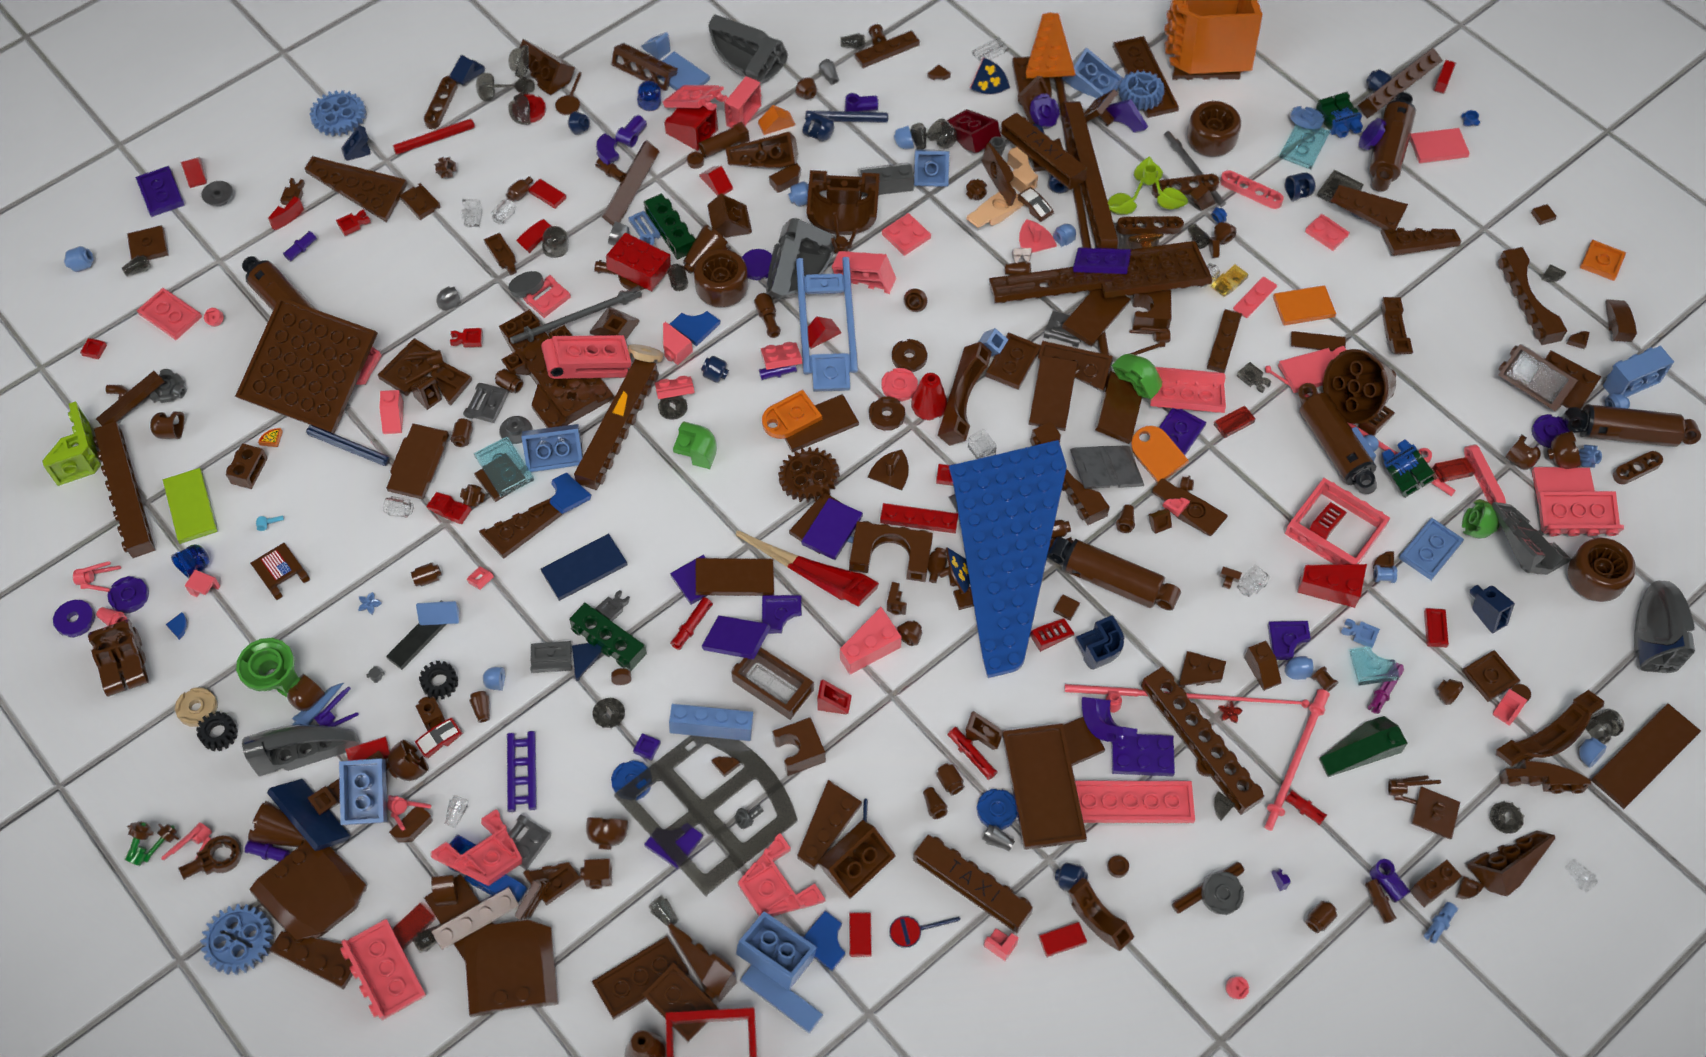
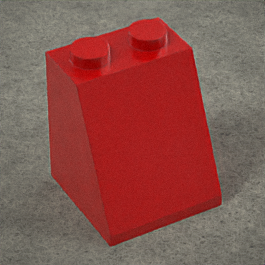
[664,106,718,151]

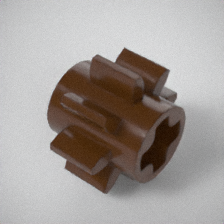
[434,157,457,178]
[966,179,987,200]
[460,484,485,507]

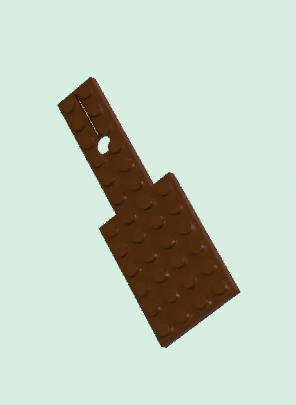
[989,241,1212,303]

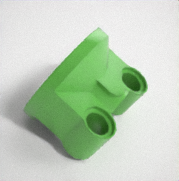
[236,638,300,697]

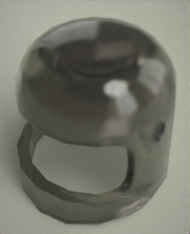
[926,118,958,149]
[542,226,569,258]
[1586,708,1624,745]

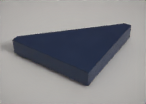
[572,643,602,681]

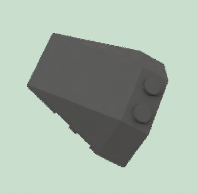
[1491,502,1571,575]

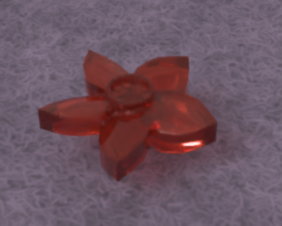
[1218,701,1243,723]

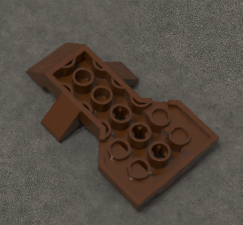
[499,309,614,428]

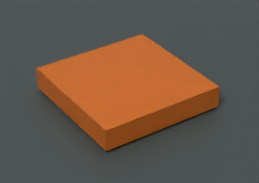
[1580,239,1626,281]

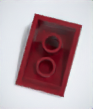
[941,109,1001,153]

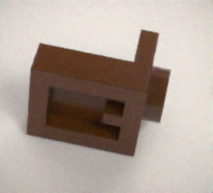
[887,582,907,615]

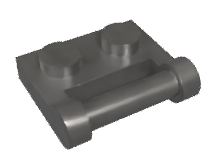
[1044,311,1081,347]
[463,383,508,423]
[509,815,551,870]

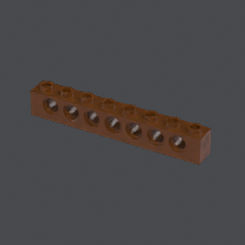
[1141,666,1264,815]

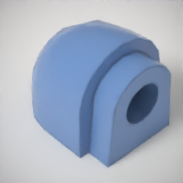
[894,126,914,149]
[1053,224,1076,247]
[1285,656,1313,680]
[483,667,505,691]
[1579,738,1607,768]

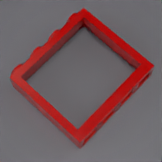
[665,1008,757,1057]

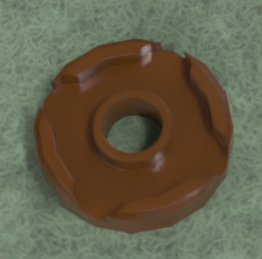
[891,339,928,372]
[869,397,905,431]

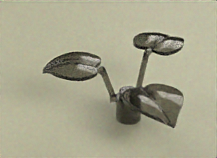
[476,45,535,125]

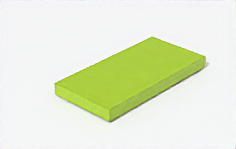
[162,468,218,544]

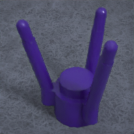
[314,687,359,727]

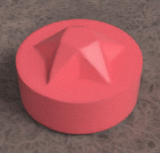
[204,308,224,327]
[1226,977,1249,999]

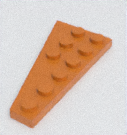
[1026,12,1076,78]

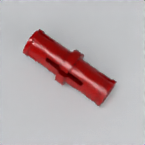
[1285,790,1327,826]

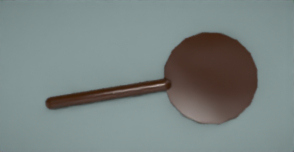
[555,72,582,115]

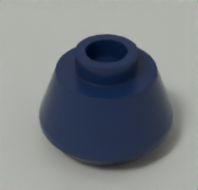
[568,111,590,135]

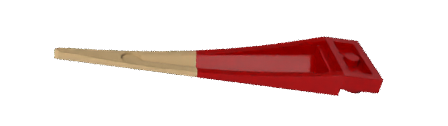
[736,531,879,607]

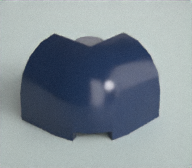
[1075,615,1124,670]

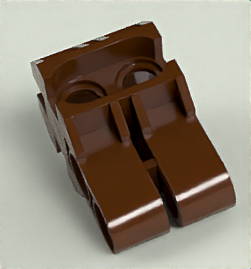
[88,619,149,697]

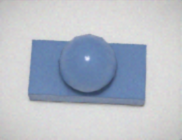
[1352,427,1379,462]

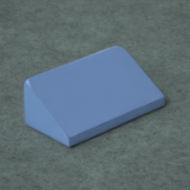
[416,601,460,626]

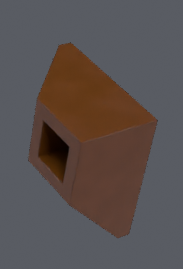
[590,307,639,340]

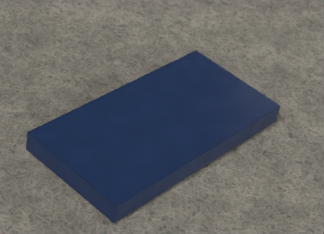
[540,533,628,601]
[267,779,351,851]

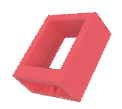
[724,76,762,128]

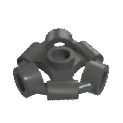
[149,369,186,403]

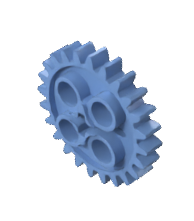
[309,90,366,137]
[200,904,274,975]

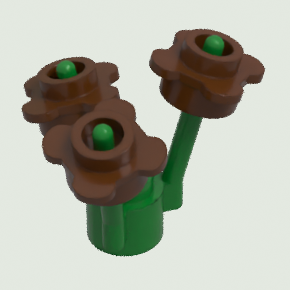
[125,822,180,866]

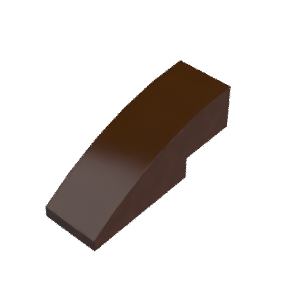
[1606,299,1637,342]

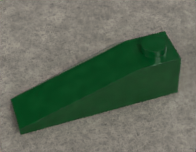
[1319,716,1408,777]

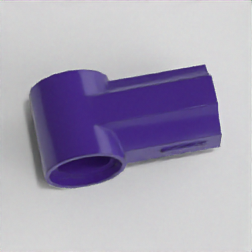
[844,93,878,112]
[615,115,647,148]
[1370,859,1411,903]

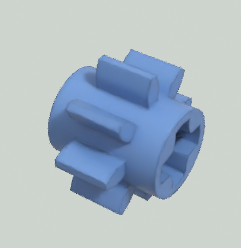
[1579,445,1602,468]

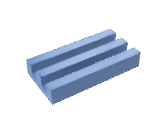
[628,210,661,241]

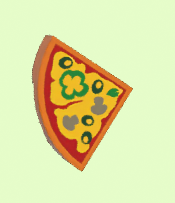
[258,428,283,447]

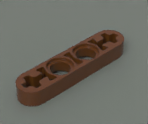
[424,76,458,129]
[1152,174,1219,198]
[1116,216,1184,235]

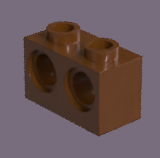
[226,443,268,489]
[1410,860,1462,908]

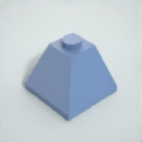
[914,149,949,186]

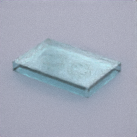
[1279,124,1330,169]
[474,437,534,498]

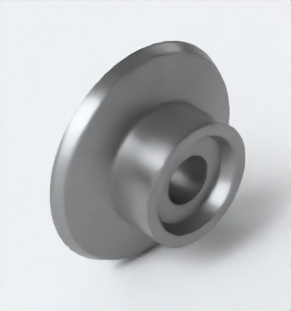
[201,181,233,206]
[499,416,533,444]

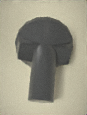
[735,805,764,829]

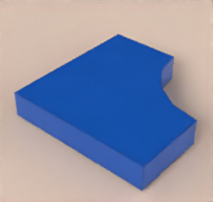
[670,311,721,346]
[550,472,591,514]
[803,911,845,971]

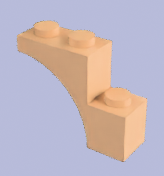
[1007,147,1038,193]

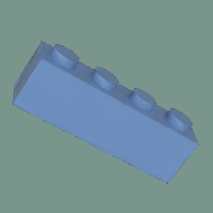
[669,704,753,741]

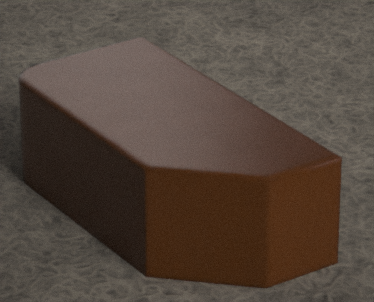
[769,162,801,193]
[1190,183,1216,210]
[389,807,433,843]

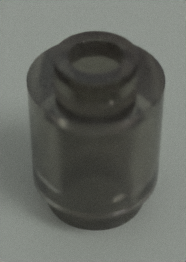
[667,264,688,291]

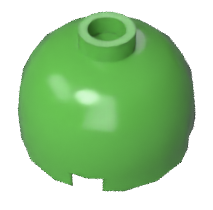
[1462,499,1500,539]

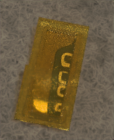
[1211,264,1248,297]

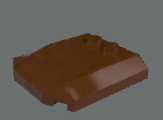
[249,841,367,943]
[464,920,558,1017]

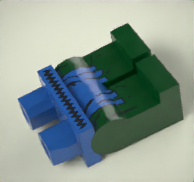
[1316,92,1363,138]
[1382,439,1437,498]

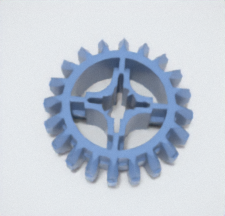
[1119,70,1164,111]

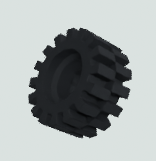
[419,660,458,700]
[196,711,238,751]

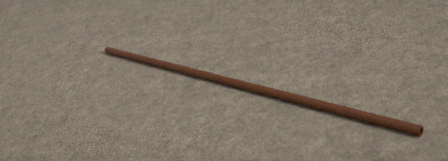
[1055,76,1112,388]

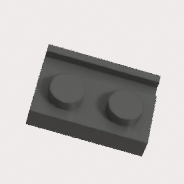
[530,641,572,673]

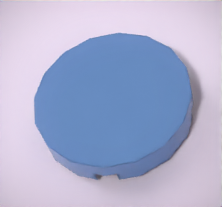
[1290,106,1324,129]

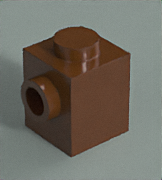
[580,859,612,889]

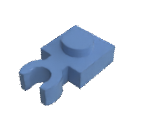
[1341,619,1380,648]

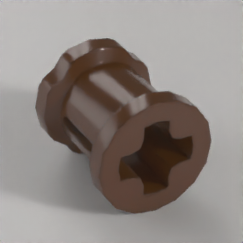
[868,24,886,45]
[1311,666,1338,692]

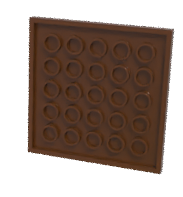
[235,297,378,434]

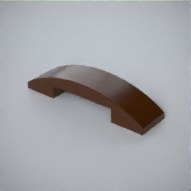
[1382,297,1413,354]
[307,751,390,815]

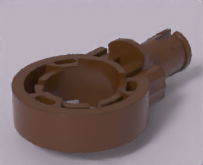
[178,836,241,880]

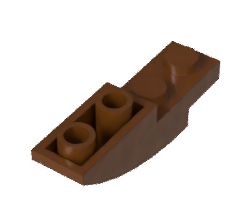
[1500,761,1592,794]

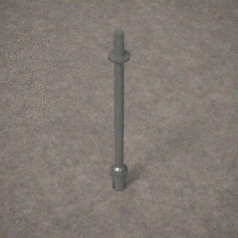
[510,286,642,344]

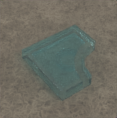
[1350,647,1399,686]

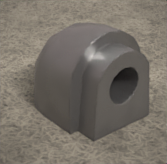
[608,221,630,245]
[436,286,461,310]

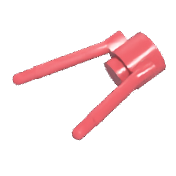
[73,561,121,592]
[387,795,432,830]
[161,822,212,860]

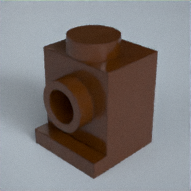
[415,697,445,731]

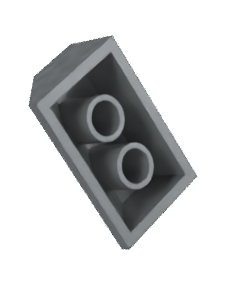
[858,162,914,197]

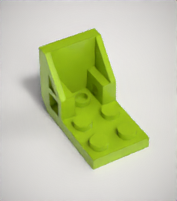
[42,401,101,486]

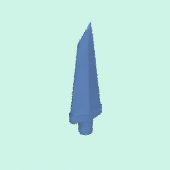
[292,683,344,725]

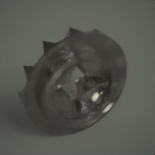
[658,395,688,420]
[592,698,625,729]
[1490,801,1524,834]

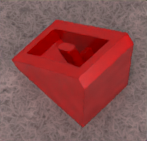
[181,157,207,188]
[699,166,733,196]
[808,316,841,349]
[817,680,852,715]

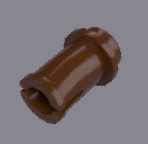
[594,260,616,275]
[763,314,781,338]

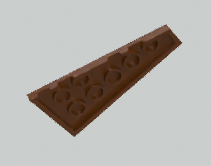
[304,156,407,222]

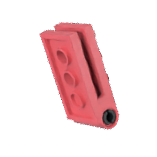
[541,335,632,379]

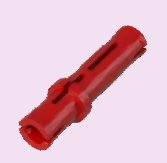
[670,597,713,650]
[947,727,998,780]

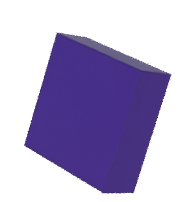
[633,733,661,761]

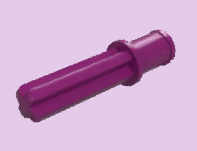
[1368,662,1404,714]

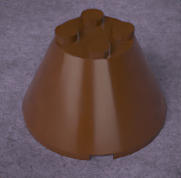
[1323,349,1396,424]

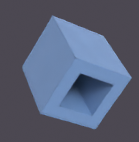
[978,328,1008,356]

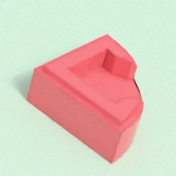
[1163,498,1190,517]

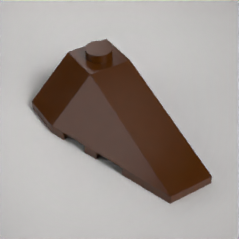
[517,39,576,95]
[726,131,798,169]
[1467,831,1555,896]
[668,923,737,1002]

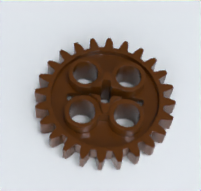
[778,447,840,503]

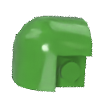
[1111,353,1163,399]
[673,421,717,469]

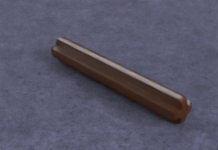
[1172,862,1245,914]

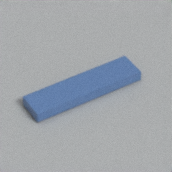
[740,965,823,1034]

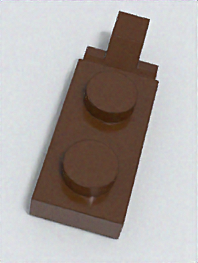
[483,232,517,275]

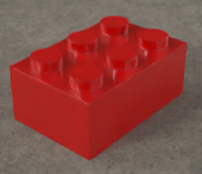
[606,232,671,291]

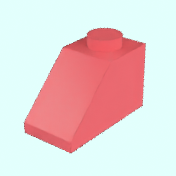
[663,322,693,365]
[379,390,404,434]

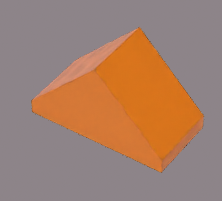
[758,105,795,135]

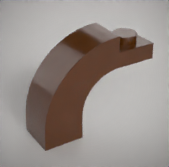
[1068,877,1134,951]

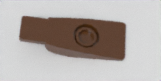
[982,143,1016,206]
[1152,478,1228,536]

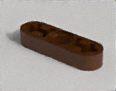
[1613,451,1663,485]

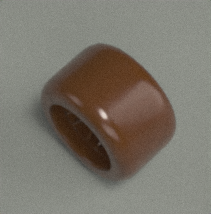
[1187,101,1241,157]
[694,249,748,308]
[1568,538,1636,602]

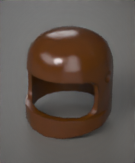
[150,411,185,439]
[1505,434,1541,470]
[287,673,325,712]

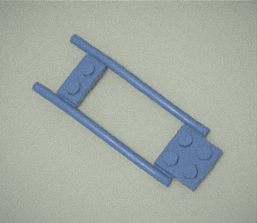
[796,257,858,392]

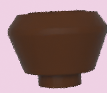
[795,77,817,100]
[1214,222,1237,245]
[904,288,927,312]
[897,621,922,646]
[1437,679,1464,705]

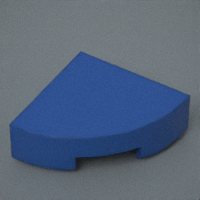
[166,612,187,640]

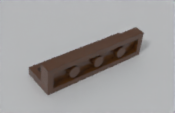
[611,43,678,91]

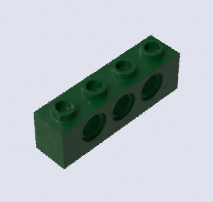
[643,193,695,260]
[569,602,647,671]

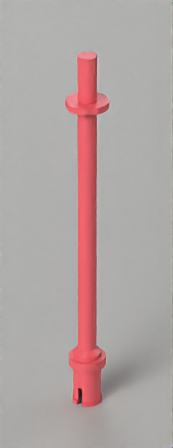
[1265,689,1330,831]

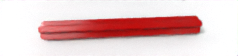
[393,119,475,154]

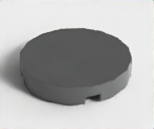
[508,271,544,298]
[1201,872,1244,915]

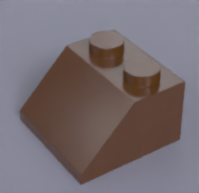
[707,193,752,238]

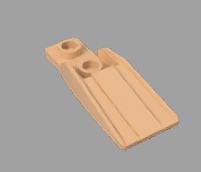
[967,191,1024,228]

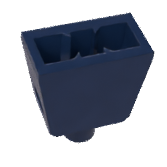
[1469,585,1515,634]

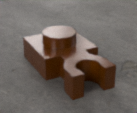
[280,178,305,205]

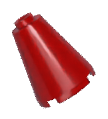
[911,373,948,421]

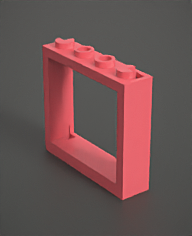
[1285,478,1390,565]

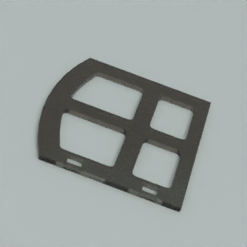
[614,735,798,896]

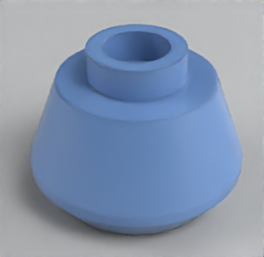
[1605,393,1630,408]

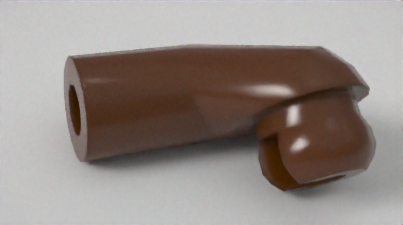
[105,385,129,399]

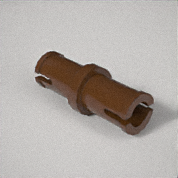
[595,158,626,183]
[1365,879,1397,924]

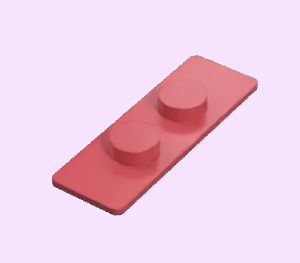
[1233,277,1277,318]

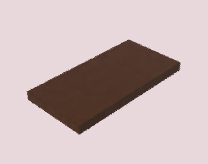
[1002,724,1087,850]

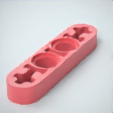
[1220,170,1284,209]
[1464,444,1506,504]

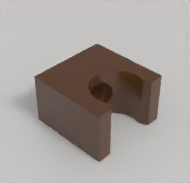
[1132,290,1172,330]
[772,717,826,776]

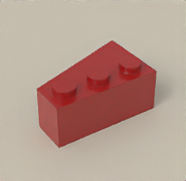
[1297,564,1367,608]

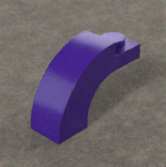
[1082,697,1138,743]

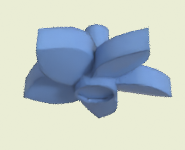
[358,592,382,615]

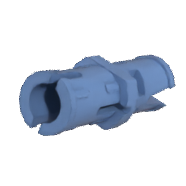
[1424,902,1458,944]

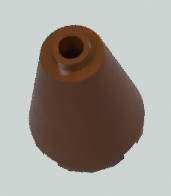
[683,225,731,274]
[248,801,306,847]
[624,1030,667,1057]

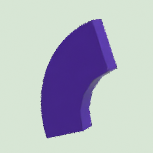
[596,133,619,165]

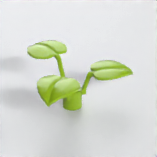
[1108,156,1188,215]

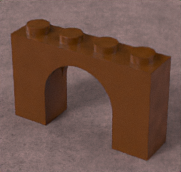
[849,521,933,582]

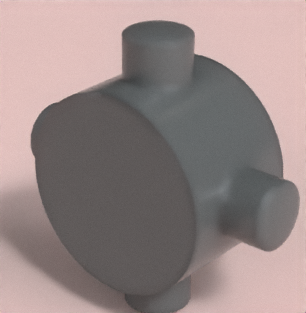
[367,666,385,683]

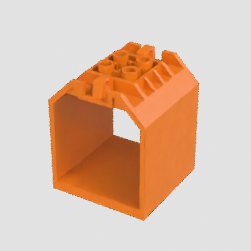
[1165,0,1263,74]

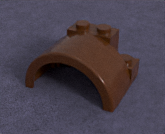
[806,170,880,235]

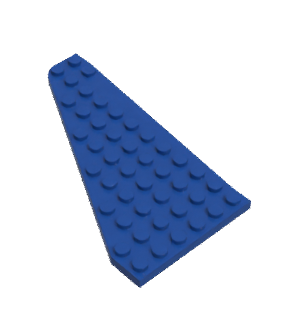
[949,440,1067,678]

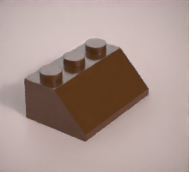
[1530,350,1601,409]
[817,820,896,899]

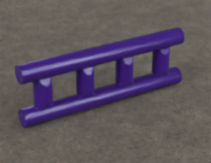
[507,731,537,812]

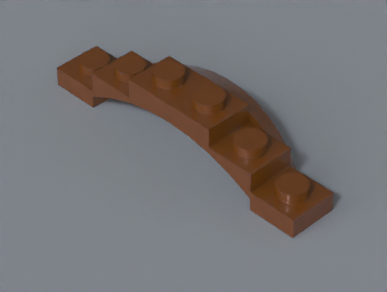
[1496,690,1604,767]

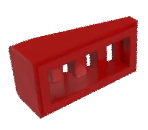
[1309,502,1347,540]
[1030,618,1074,652]

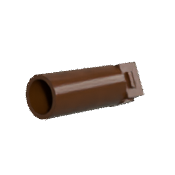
[698,122,750,158]

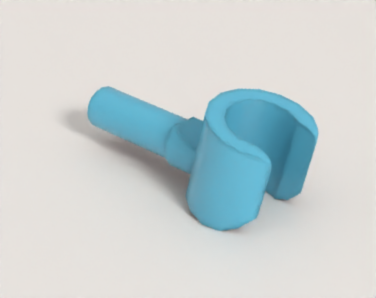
[256,515,284,531]

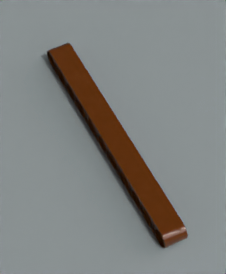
[1061,101,1118,249]

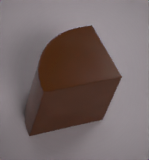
[431,875,458,906]

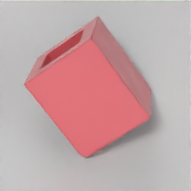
[184,570,220,597]
[1493,689,1527,726]
[984,929,1019,961]

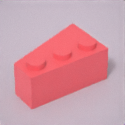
[832,251,896,294]
[840,607,902,674]

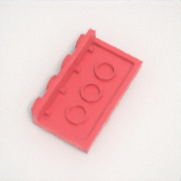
[1150,367,1226,413]
[1537,491,1624,537]
[340,919,426,1021]

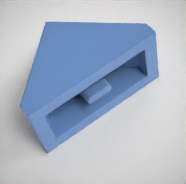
[641,32,670,60]

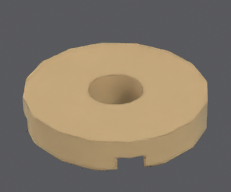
[628,344,664,363]
[175,688,218,727]

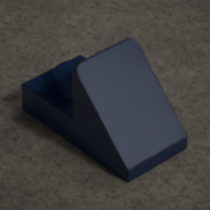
[450,55,485,85]
[341,125,371,161]

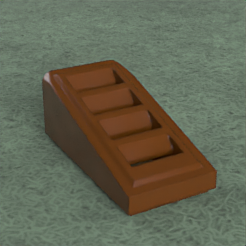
[1358,406,1395,436]

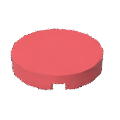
[881,368,918,402]

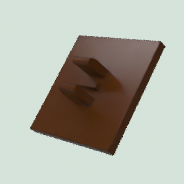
[1411,786,1460,840]

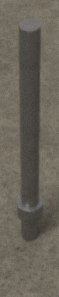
[1164,131,1226,207]

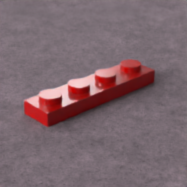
[880,503,958,534]

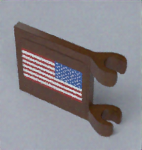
[250,543,310,600]

